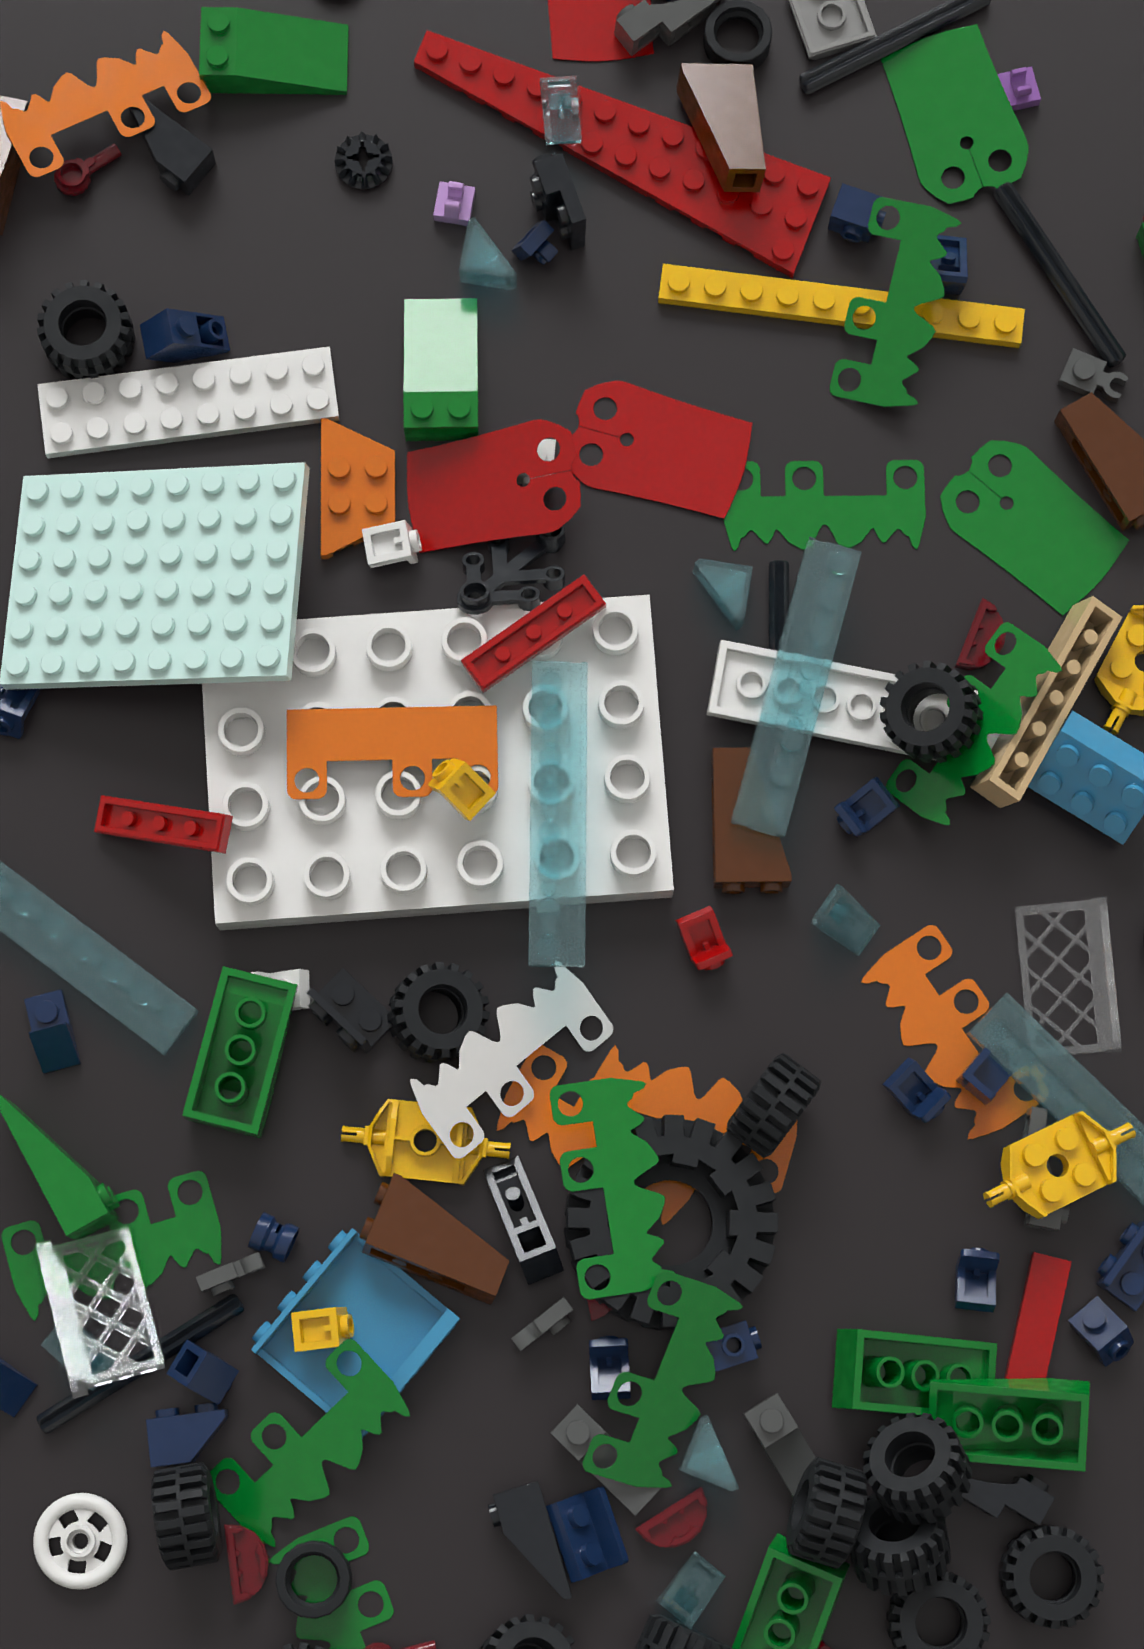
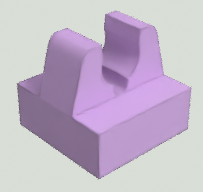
[433,181,476,226]

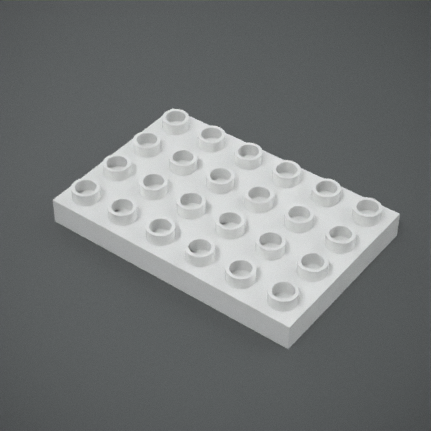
[202,594,674,931]

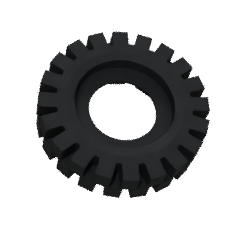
[564,1115,778,1331]

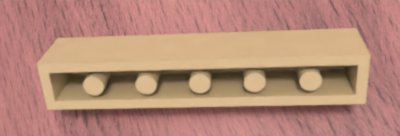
[970,596,1122,808]

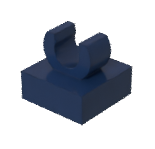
[511,220,558,265]

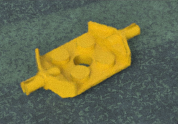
[1094,605,1144,735]
[341,1099,511,1186]
[983,1111,1136,1219]

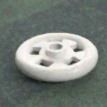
[33,1493,128,1590]

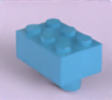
[1028,710,1144,845]

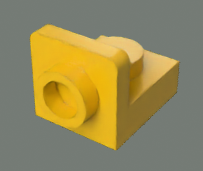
[428,758,496,821]
[291,1307,354,1352]

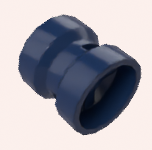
[248,1212,300,1263]

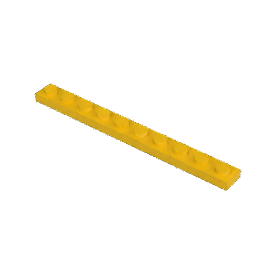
[658,264,1025,348]

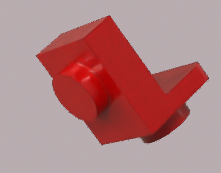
[675,906,733,970]

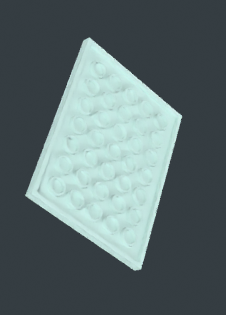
[0,462,310,690]

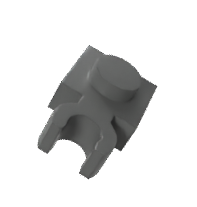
[1057,348,1128,403]
[196,1252,266,1297]
[511,1297,573,1351]

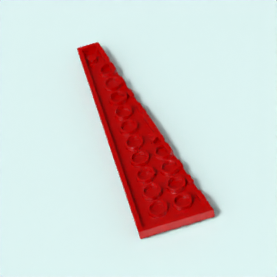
[414,30,831,279]

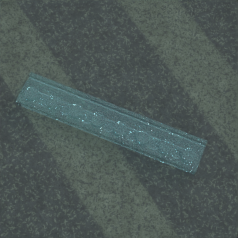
[730,537,862,838]
[529,661,588,967]
[0,861,199,1055]
[967,993,1144,1206]

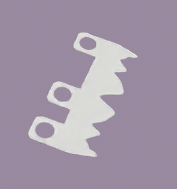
[410,961,613,1158]

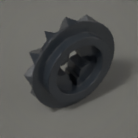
[334,131,393,189]

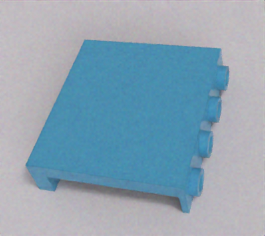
[251,1228,461,1439]

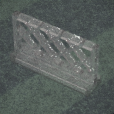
[1015,897,1122,1058]
[35,1226,165,1399]

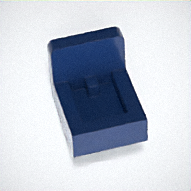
[834,777,900,837]
[882,1057,951,1123]
[955,1248,1000,1313]
[1068,1296,1134,1367]
[589,1336,631,1400]

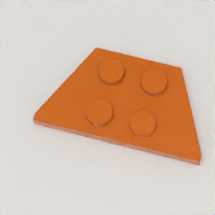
[321,418,396,559]

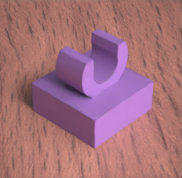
[997,67,1041,111]

